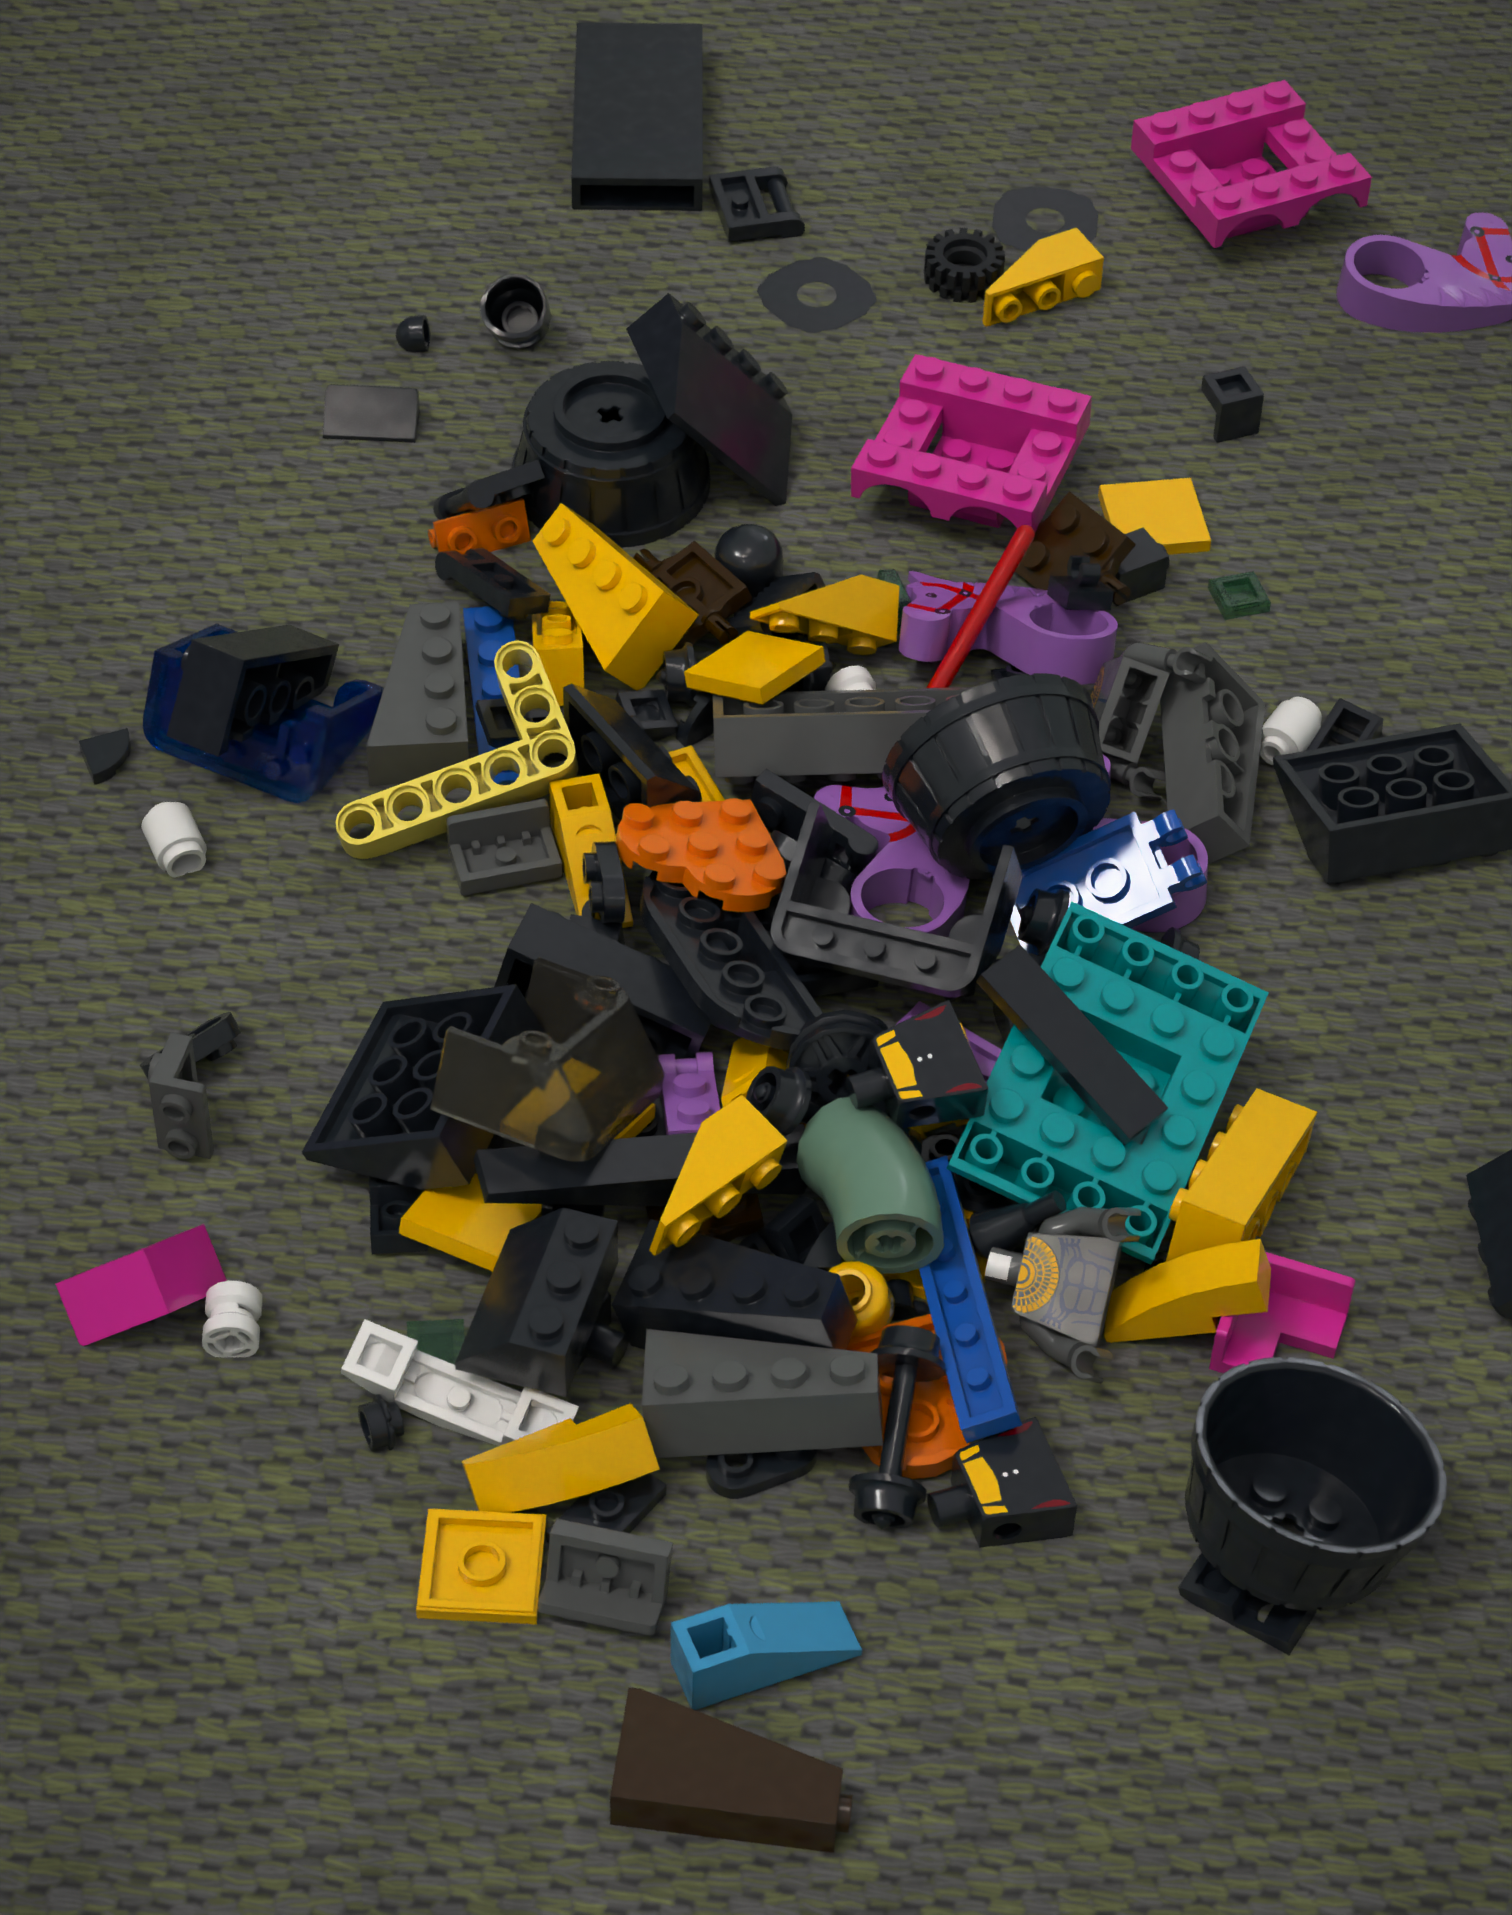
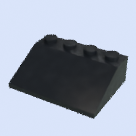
[626,293,792,506]
[1273,723,1512,884]
[302,984,545,1190]

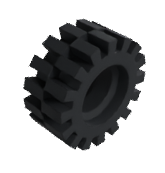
[924,228,1005,303]

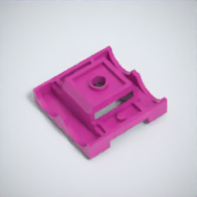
[1131,80,1372,248]
[851,354,1092,532]

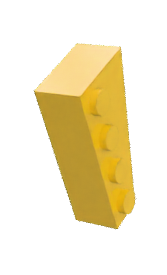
[532,503,699,691]
[1166,1088,1317,1261]

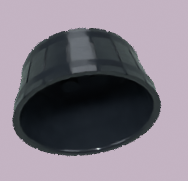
[512,361,710,548]
[882,673,1111,880]
[1185,1357,1447,1611]

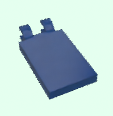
[993,809,1207,955]

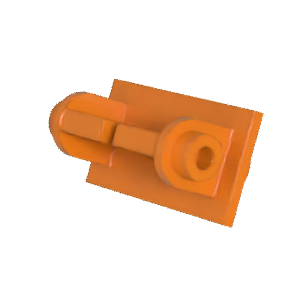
[428,498,531,555]

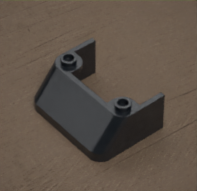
[771,801,1023,997]

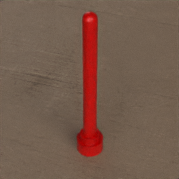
[927,525,1035,688]

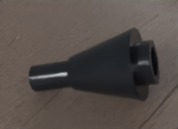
[969,1190,1066,1260]

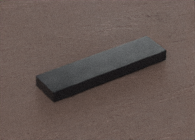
[976,945,1168,1146]

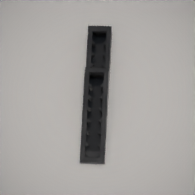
[473,1124,807,1206]

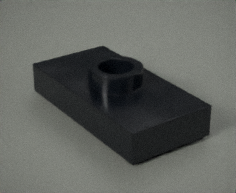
[546,1473,666,1543]

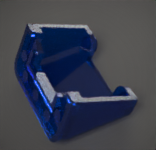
[143,624,384,803]

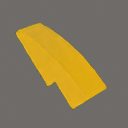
[1104,1238,1271,1343]
[461,1403,660,1513]

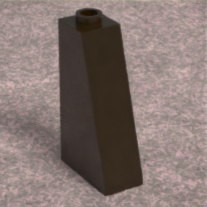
[610,1687,853,1853]

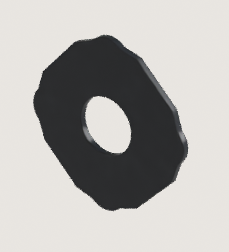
[992,186,1099,251]
[757,257,877,333]

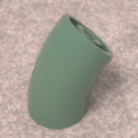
[797,1097,944,1274]

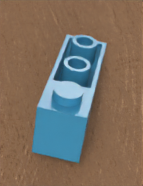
[670,1601,862,1710]

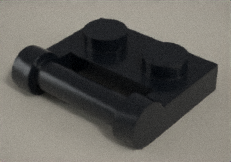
[709,167,805,242]
[433,460,545,520]

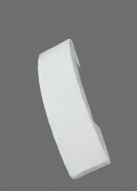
[341,1319,579,1446]

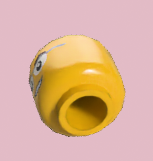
[828,1261,894,1337]

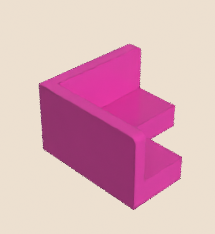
[55,1224,227,1346]
[1209,1252,1355,1373]

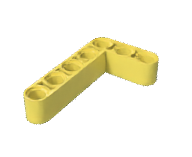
[335,640,578,859]

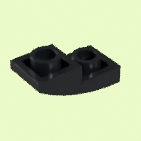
[369,1176,428,1254]

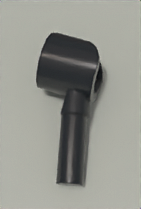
[887,1279,931,1321]

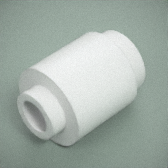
[1260,697,1322,765]
[141,802,207,878]

